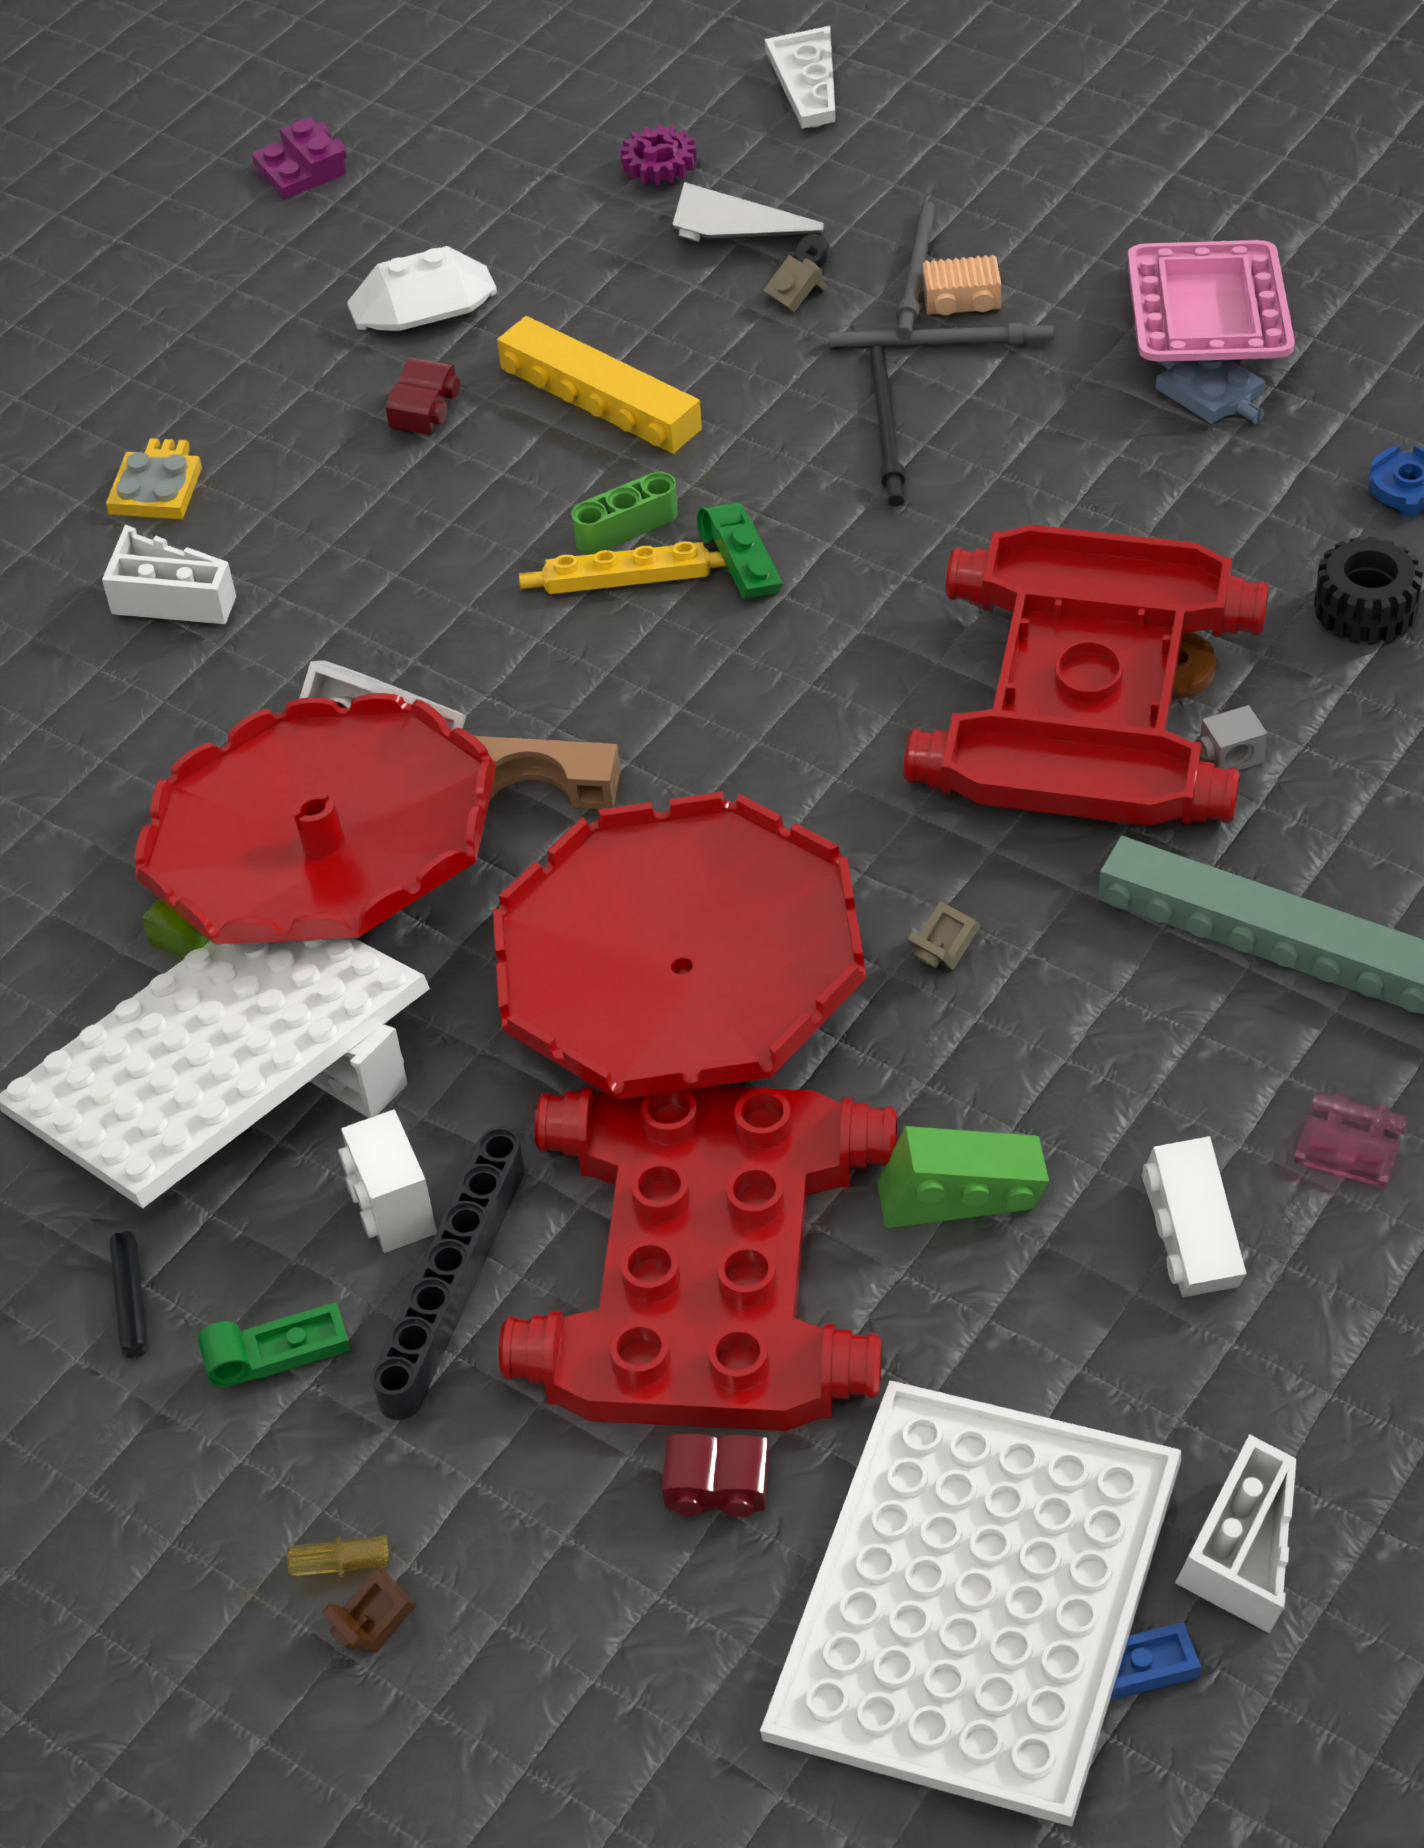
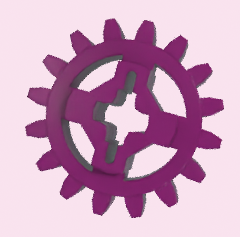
[620,125,697,185]

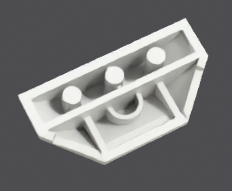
[347,246,497,331]

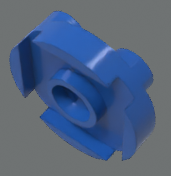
[1368,446,1424,517]

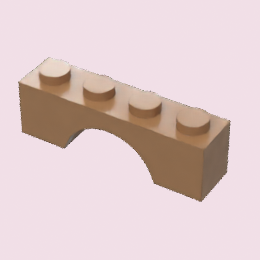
[473,735,621,809]

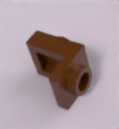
[322,1568,417,1653]

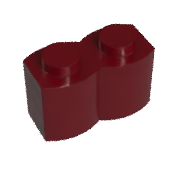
[385,357,460,435]
[662,1434,769,1517]

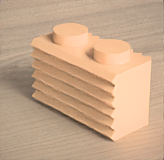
[923,254,1001,315]

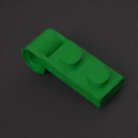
[697,502,783,599]
[197,1302,351,1387]

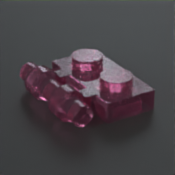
[1294,1092,1409,1188]

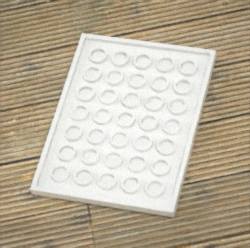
[0,938,430,1208]
[760,1380,1181,1827]

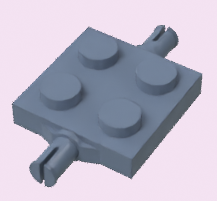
[1155,360,1266,424]

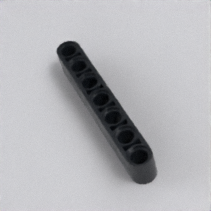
[372,1127,525,1420]

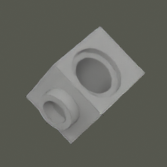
[1197,705,1267,771]

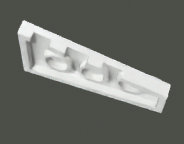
[765,26,836,129]

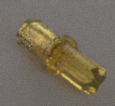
[287,1534,390,1577]

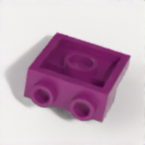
[251,117,347,200]

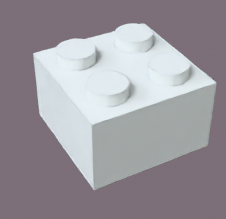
[338,1109,437,1253]

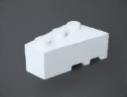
[310,1024,408,1118]
[1175,1434,1296,1634]

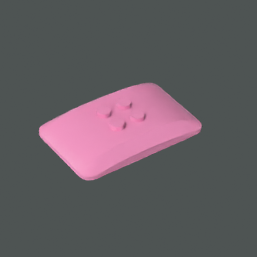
[1128,240,1295,362]

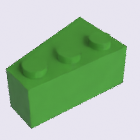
[877,1126,1049,1228]

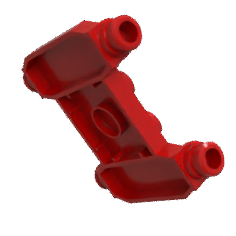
[903,525,1269,826]
[499,1086,898,1431]

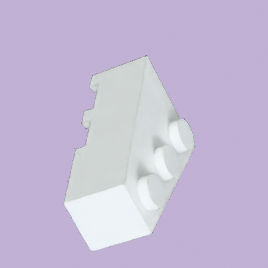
[102,525,236,624]
[1141,1136,1246,1298]

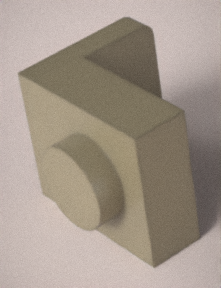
[763,255,828,313]
[906,901,981,971]

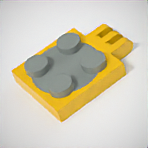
[106,438,202,519]

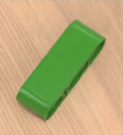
[571,472,678,554]

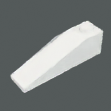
[672,182,824,242]

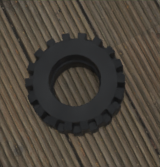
[1314,537,1423,644]

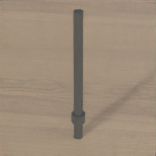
[896,202,935,340]
[829,322,1054,348]

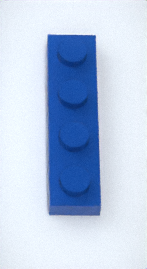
[1110,1622,1201,1700]

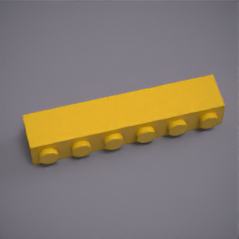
[497,316,702,454]

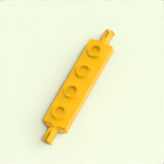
[519,541,726,594]

